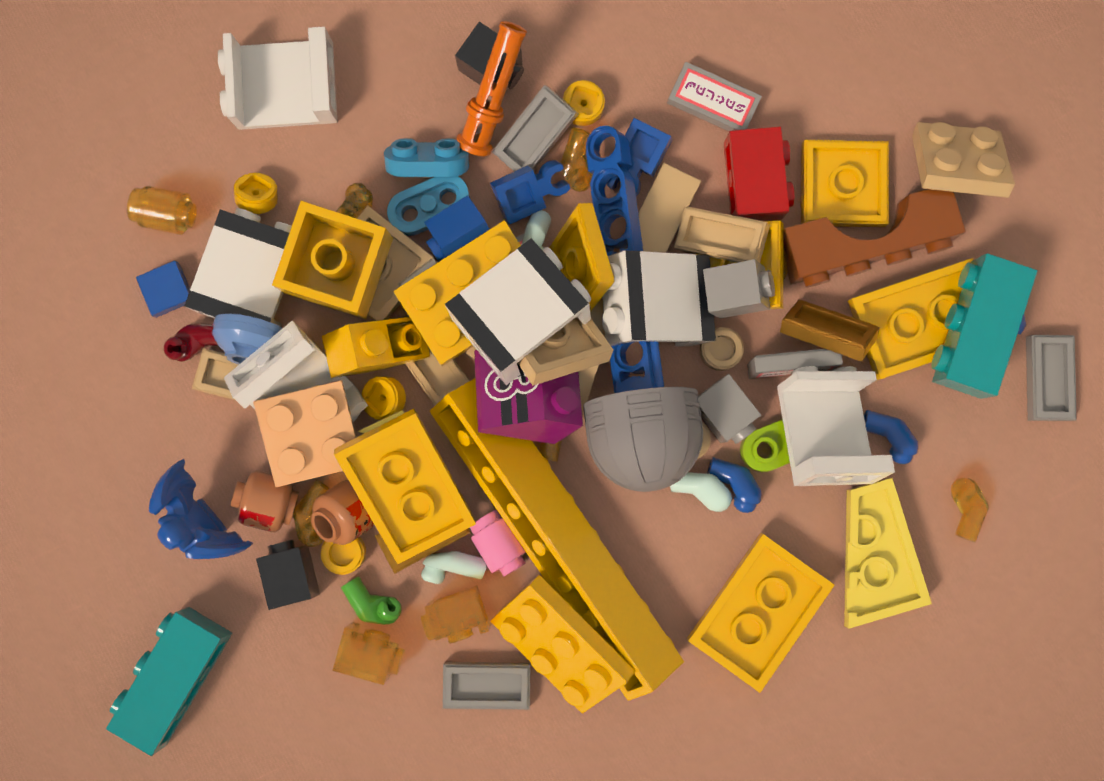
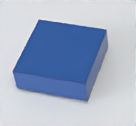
[136,261,190,318]

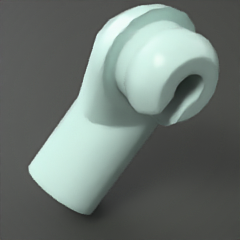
[522,210,551,250]
[670,472,732,512]
[421,551,486,584]

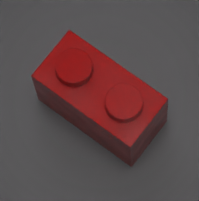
[724,127,795,222]

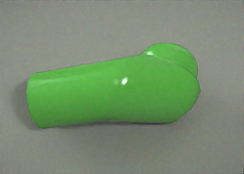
[341,576,402,625]

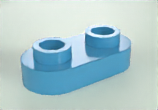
[384,138,469,177]
[387,176,470,236]

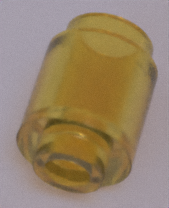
[127,185,197,235]

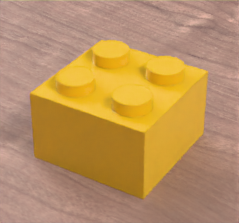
[272,201,393,319]

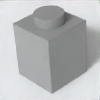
[703,259,775,318]
[698,374,761,444]

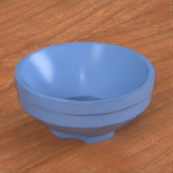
[212,314,282,365]

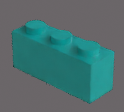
[931,253,1038,399]
[106,607,233,756]

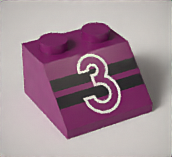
[474,350,583,444]

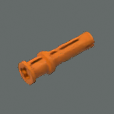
[455,21,527,157]

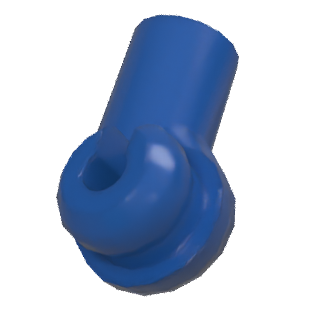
[864,410,918,464]
[707,457,762,513]

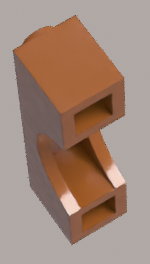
[783,189,966,288]

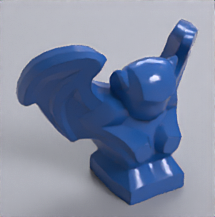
[149,459,253,559]

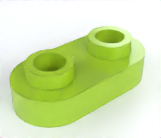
[740,419,790,472]

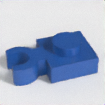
[607,118,673,197]
[490,160,571,225]

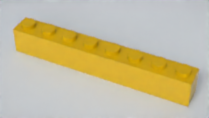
[429,378,685,701]

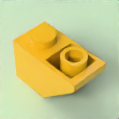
[322,317,430,378]

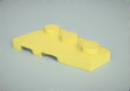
[844,478,932,629]

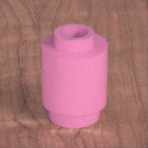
[470,509,526,577]

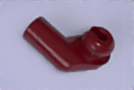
[163,324,218,362]

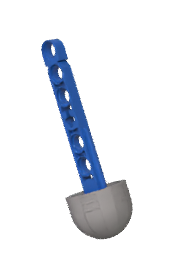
[583,125,703,492]

